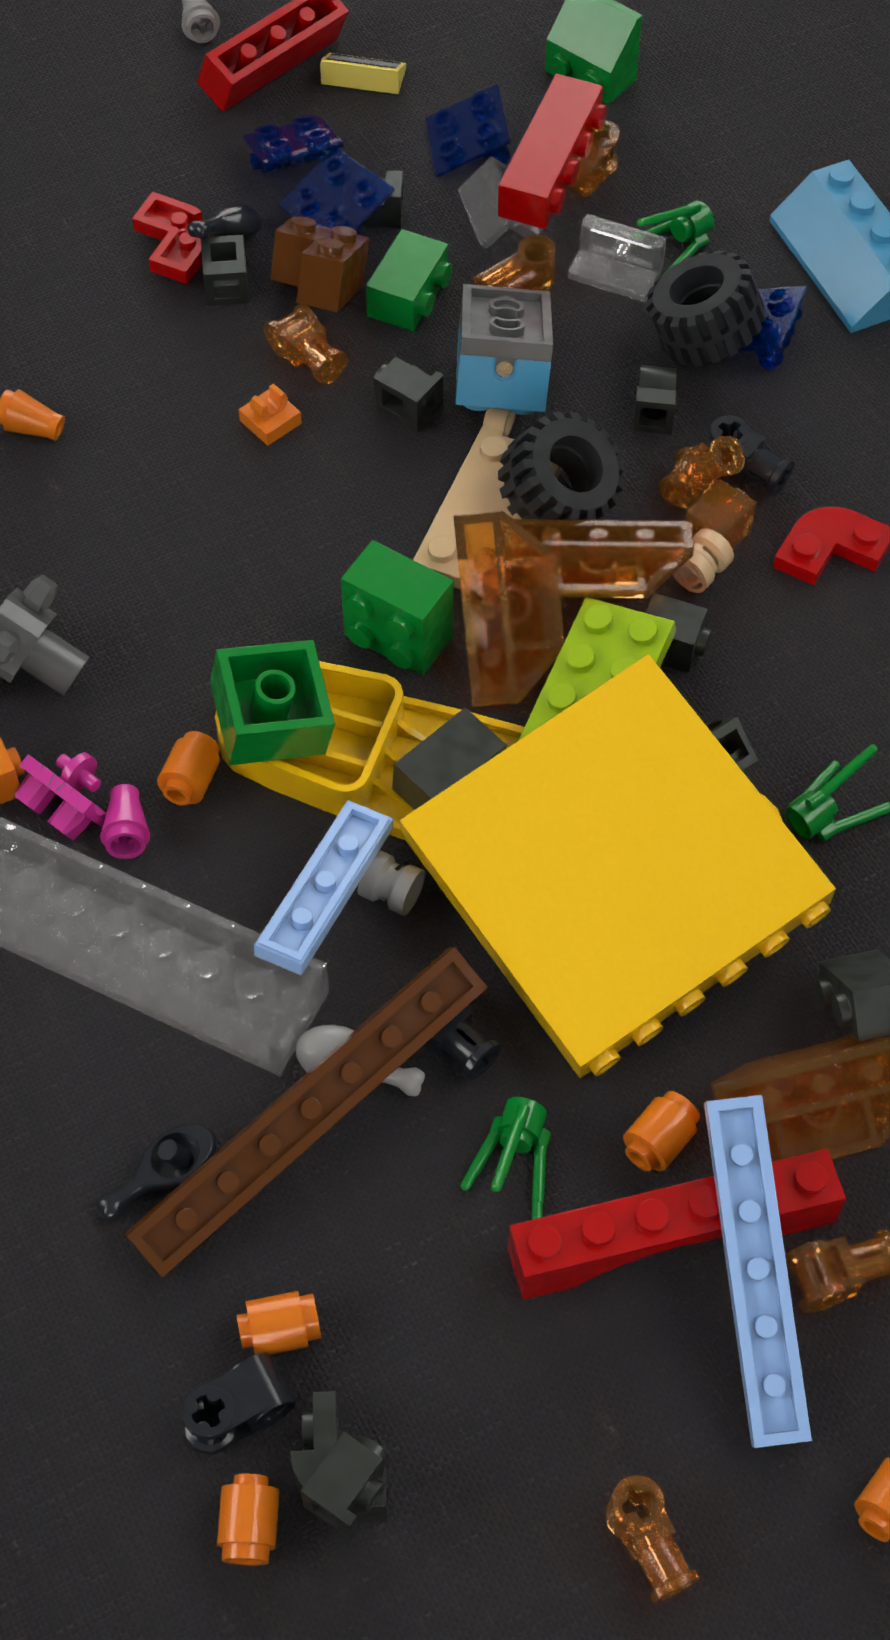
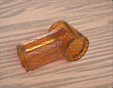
[474,235,556,291]

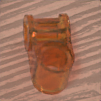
[566,120,620,197]

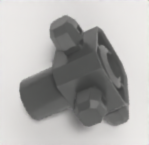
[0,574,90,696]

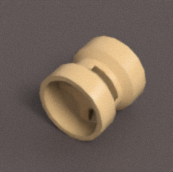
[669,528,734,593]

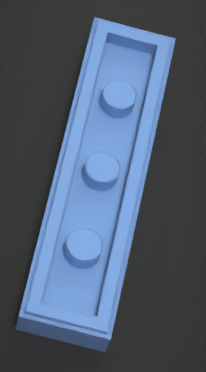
[254,800,393,975]

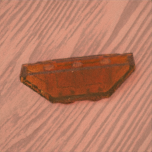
[453,511,565,707]
[504,519,694,598]
[711,1036,890,1162]

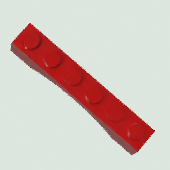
[508,1148,846,1300]

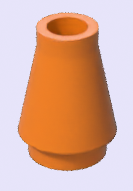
[0,389,65,441]

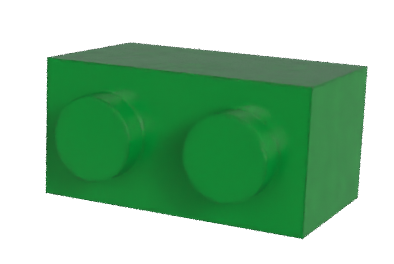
[366,229,452,332]

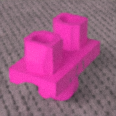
[14,752,106,840]

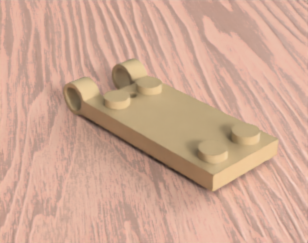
[413,408,562,601]

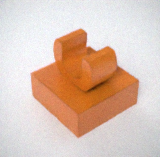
[239,384,302,446]

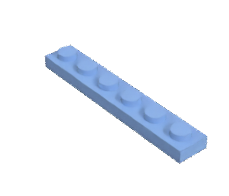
[704,1095,812,1448]

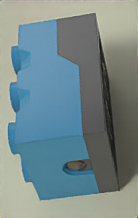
[455,284,553,415]

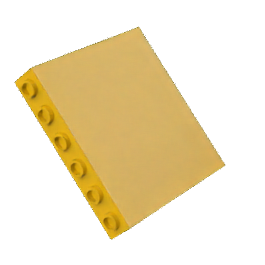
[400,654,836,1078]

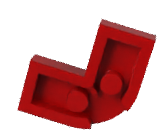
[132,192,212,284]
[773,507,890,585]

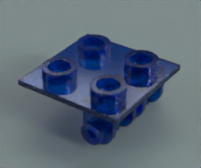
[425,84,511,177]
[243,115,344,173]
[279,147,395,235]
[738,286,807,369]

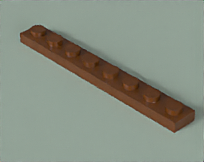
[125,947,488,1278]

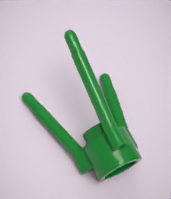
[626,200,714,275]
[785,744,890,842]
[460,1097,551,1220]

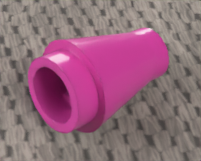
[100,784,150,859]

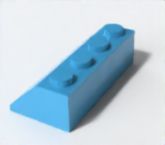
[769,160,890,333]

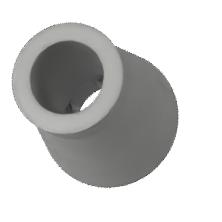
[181,0,220,43]

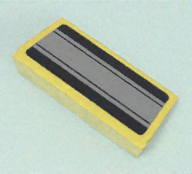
[320,53,406,94]

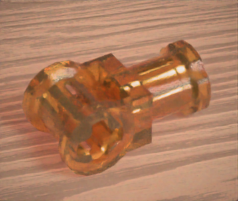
[264,304,348,384]
[659,436,745,508]
[785,1229,890,1313]
[605,1475,700,1604]

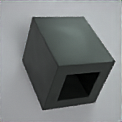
[646,593,712,672]

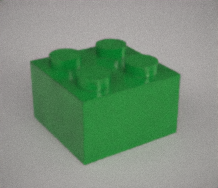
[341,540,454,676]
[210,640,335,765]

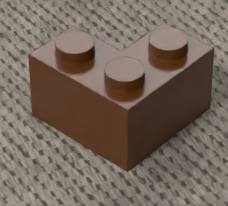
[270,216,370,312]

